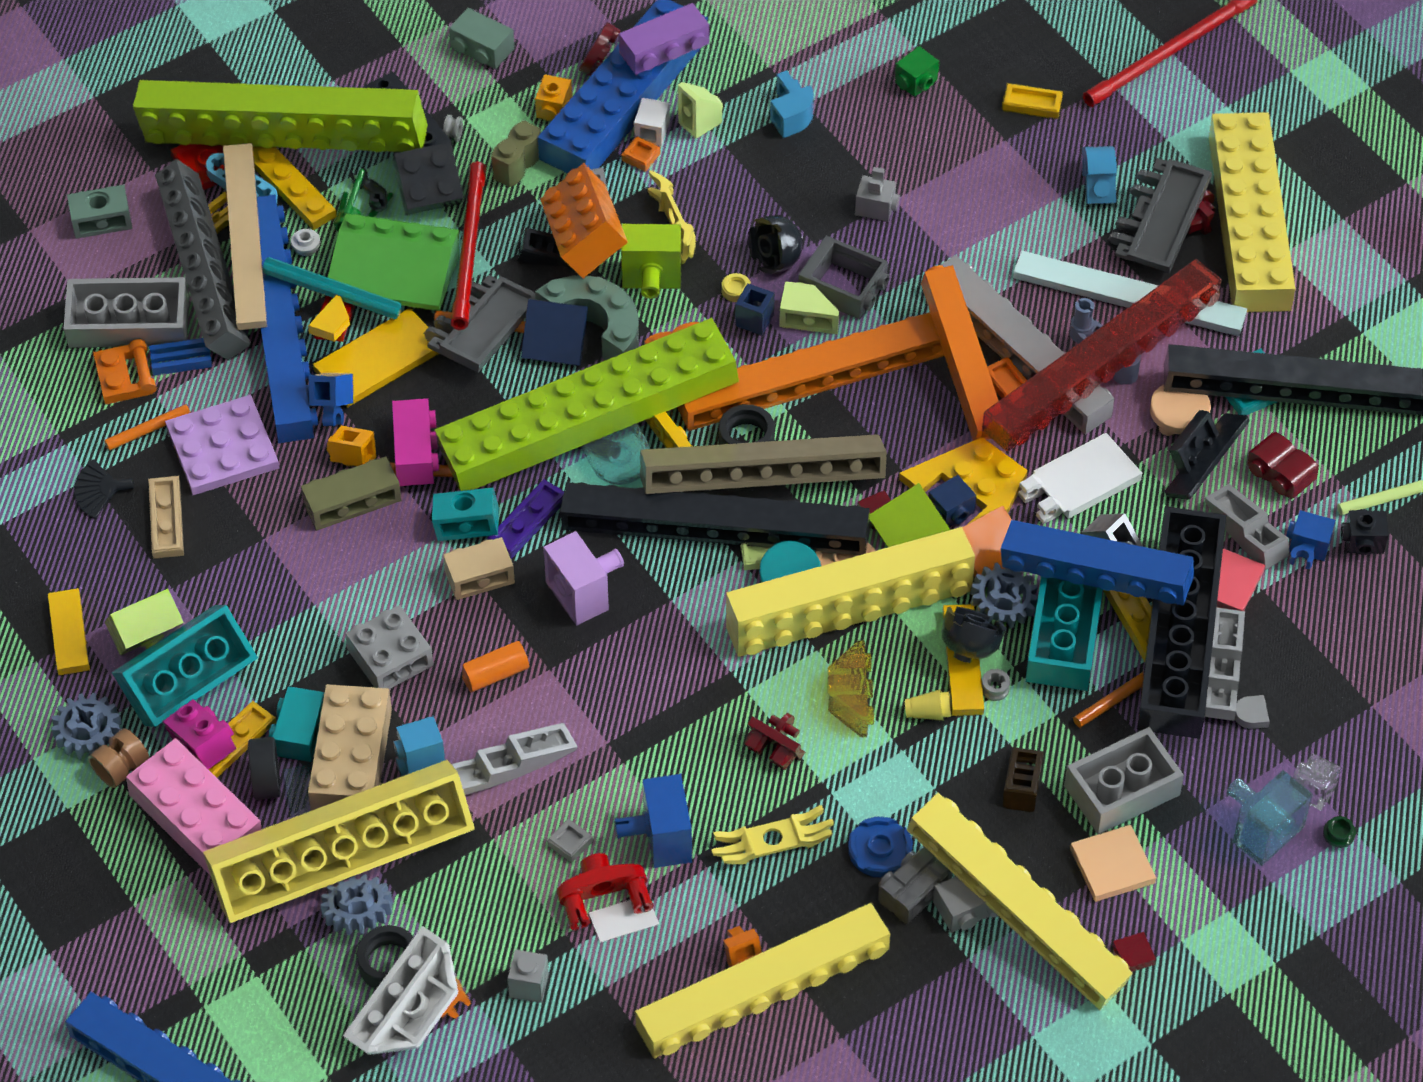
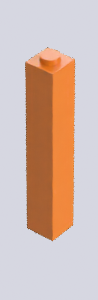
[921,265,1007,441]

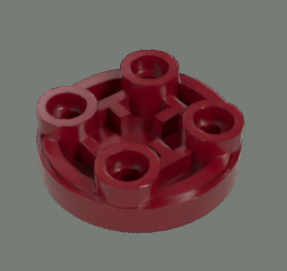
[578,22,621,76]

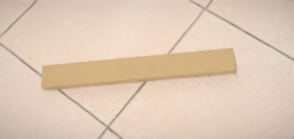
[223,143,267,330]

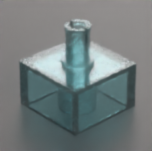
[1226,770,1313,866]

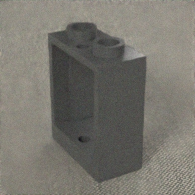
[798,235,890,319]

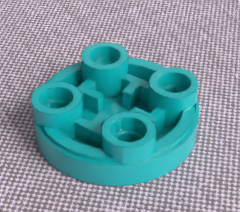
[759,541,821,583]

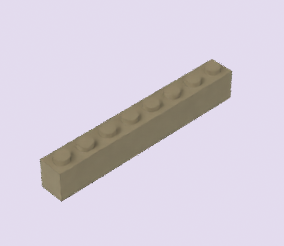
[640,434,887,494]

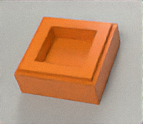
[621,136,661,172]

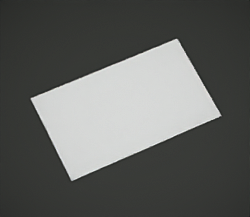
[589,900,659,943]

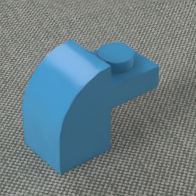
[770,70,814,138]
[1082,146,1117,204]

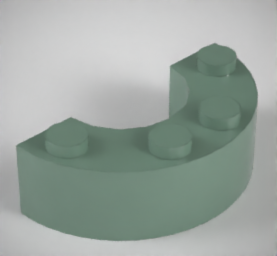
[535,275,639,360]

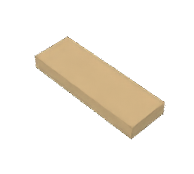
[148,476,184,559]

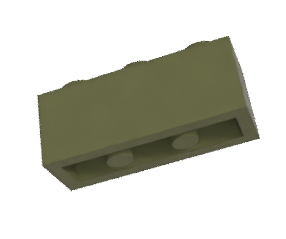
[301,456,401,531]

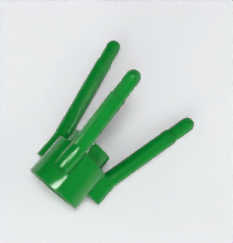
[334,169,393,231]

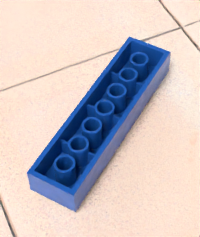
[538,0,708,174]

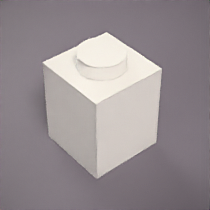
[634,98,670,146]

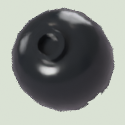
[748,215,803,274]
[941,607,1006,663]

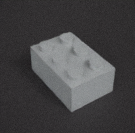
[1064,727,1184,834]

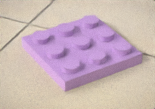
[165,395,280,495]

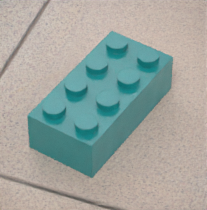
[1025,577,1103,691]
[112,605,258,727]

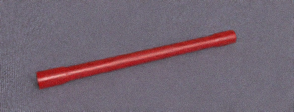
[1083,0,1257,107]
[451,161,487,330]

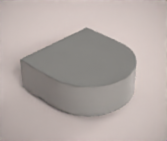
[1235,695,1270,729]

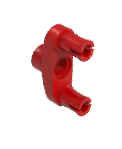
[556,853,654,930]

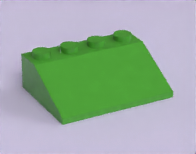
[328,214,459,311]

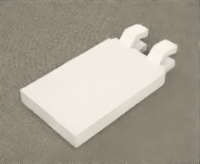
[1018,433,1142,524]

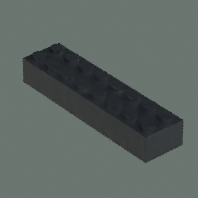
[1137,506,1227,739]

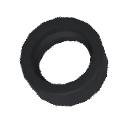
[719,404,775,445]
[248,737,281,800]
[356,925,414,990]

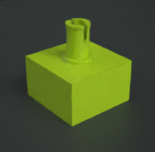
[621,224,681,299]
[105,589,184,656]

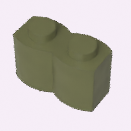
[492,120,541,187]

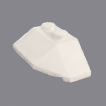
[343,926,458,1055]

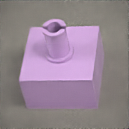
[544,531,624,626]

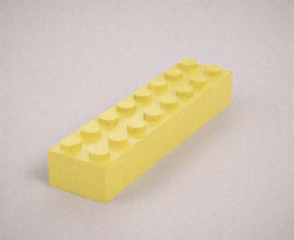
[1208,112,1296,312]
[726,527,975,657]
[203,760,475,923]

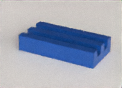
[149,338,212,376]

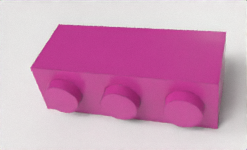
[392,399,439,486]

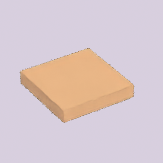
[1070,825,1156,902]

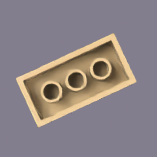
[308,684,392,811]

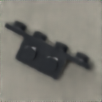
[1165,410,1250,500]

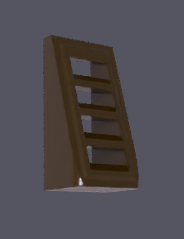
[1003,747,1044,812]

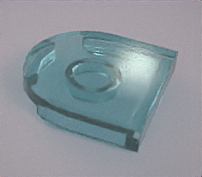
[581,423,650,485]

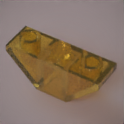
[827,641,874,737]

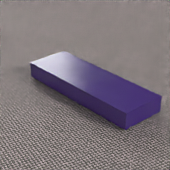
[487,479,564,559]

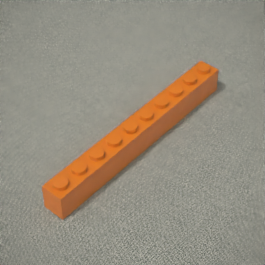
[677,312,945,431]

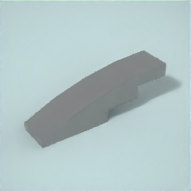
[1205,608,1245,721]
[451,723,578,795]

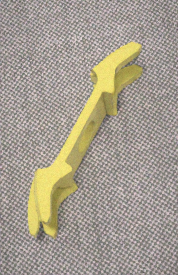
[648,170,696,264]
[712,805,834,864]

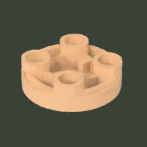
[1150,384,1211,436]

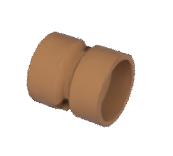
[88,728,150,788]

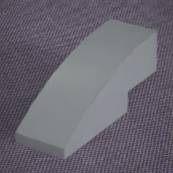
[1205,484,1290,570]

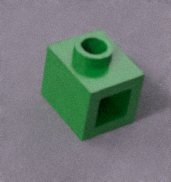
[895,46,939,97]

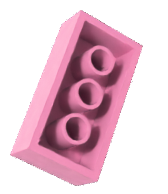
[126,738,262,876]

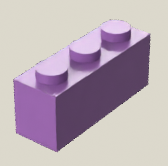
[619,3,709,74]

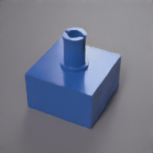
[614,774,692,868]

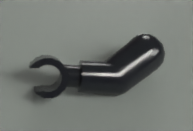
[351,167,387,212]

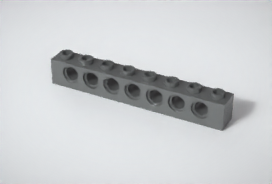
[155,159,251,361]

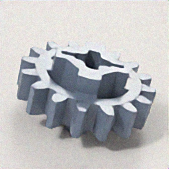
[970,563,1038,628]
[51,693,122,759]
[320,874,393,935]

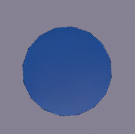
[848,816,913,878]

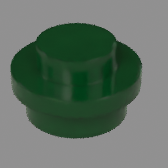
[1323,816,1356,848]

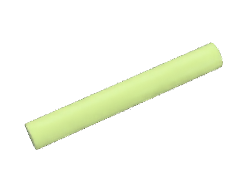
[1337,480,1423,516]

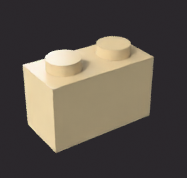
[443,537,515,600]

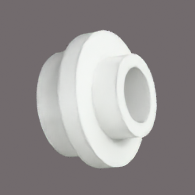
[291,229,320,256]

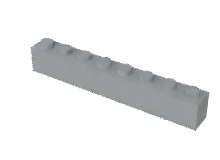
[941,255,1114,435]

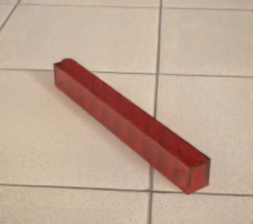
[982,259,1222,452]

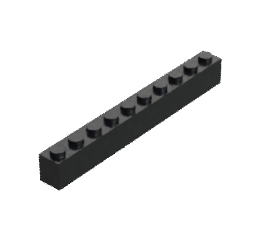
[1164,344,1423,416]
[560,482,870,555]

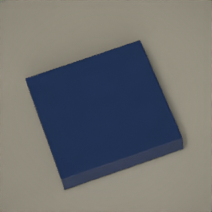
[521,299,588,366]

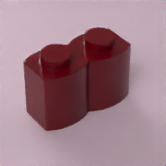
[1247,432,1319,499]

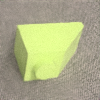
[678,82,723,139]
[780,281,839,334]

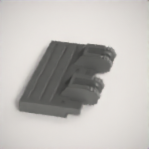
[1108,158,1212,273]
[424,275,536,373]

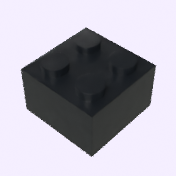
[393,142,464,215]

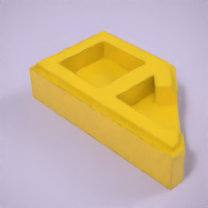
[308,295,350,342]

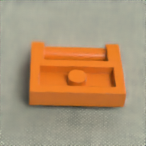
[93,339,157,405]

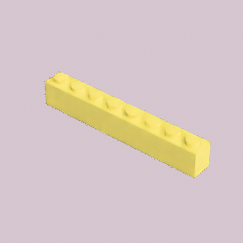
[907,793,1133,1010]
[635,903,890,1058]

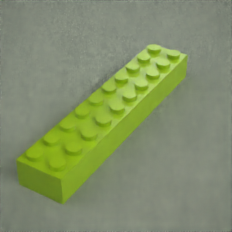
[133,80,428,152]
[435,318,739,491]

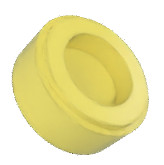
[722,273,751,302]

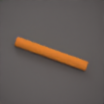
[104,404,191,451]
[1073,671,1144,728]

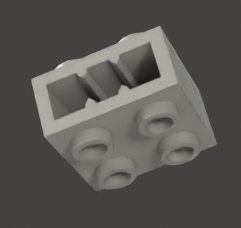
[345,605,434,689]

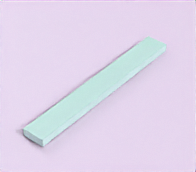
[1013,251,1248,337]

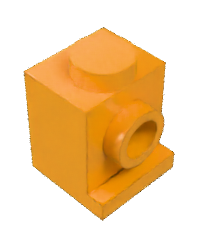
[327,425,376,466]

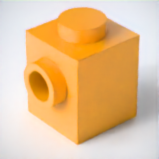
[535,74,572,121]

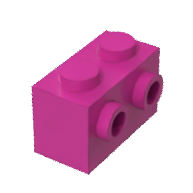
[163,699,236,769]

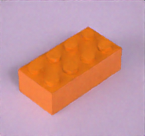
[540,163,628,278]

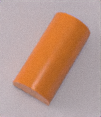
[462,641,529,693]

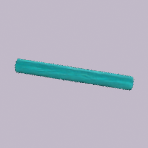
[263,257,401,319]

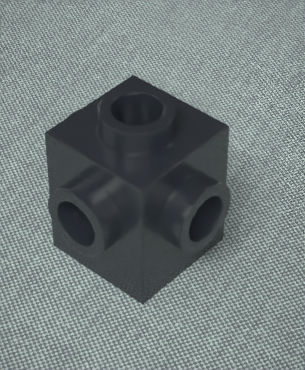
[1341,509,1389,555]

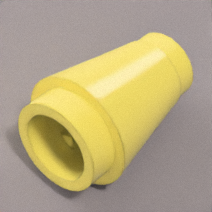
[905,689,951,721]

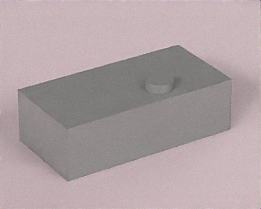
[64,277,190,348]

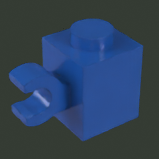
[309,373,353,426]
[1286,510,1336,569]

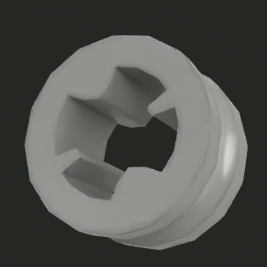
[443,115,463,142]
[982,669,1010,701]

